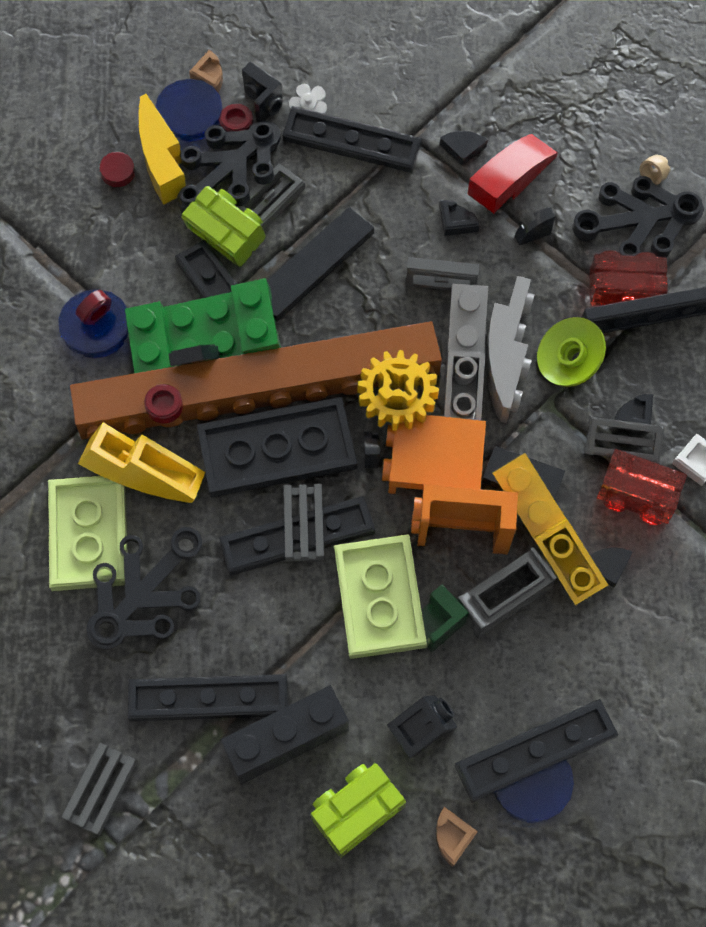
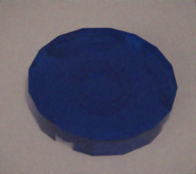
[155,79,223,142]
[58,289,129,358]
[494,760,574,823]

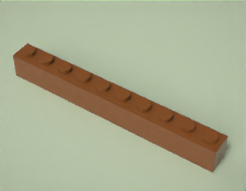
[70,321,442,439]

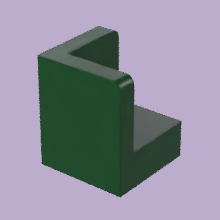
[421,584,469,653]

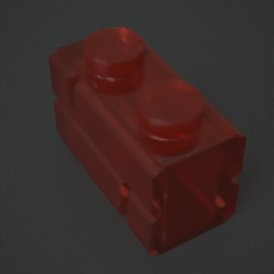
[590,250,668,306]
[596,449,687,525]

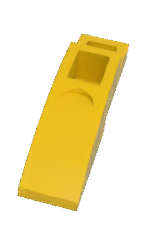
[492,453,608,605]

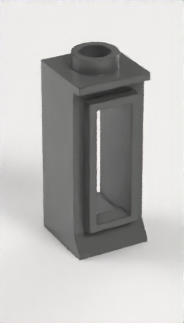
[457,547,557,639]

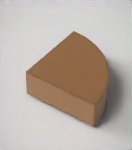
[189,50,223,95]
[436,807,478,867]

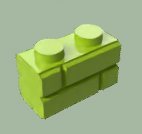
[181,186,266,267]
[311,763,406,858]

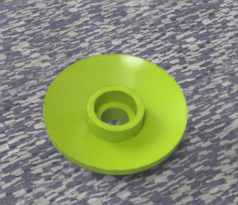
[537,317,606,387]

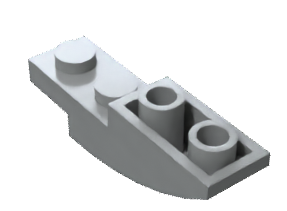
[486,276,535,424]
[444,284,488,420]

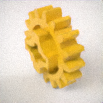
[357,350,439,431]

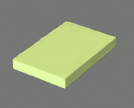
[48,476,127,591]
[334,534,427,659]

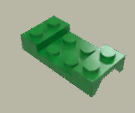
[125,278,281,373]

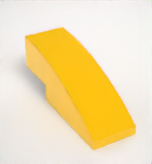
[138,94,186,205]
[78,423,205,503]

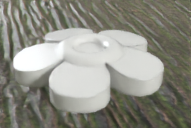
[289,84,327,114]

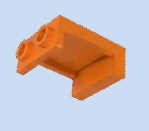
[382,415,486,494]
[411,485,518,555]

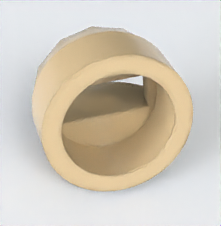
[639,155,670,185]

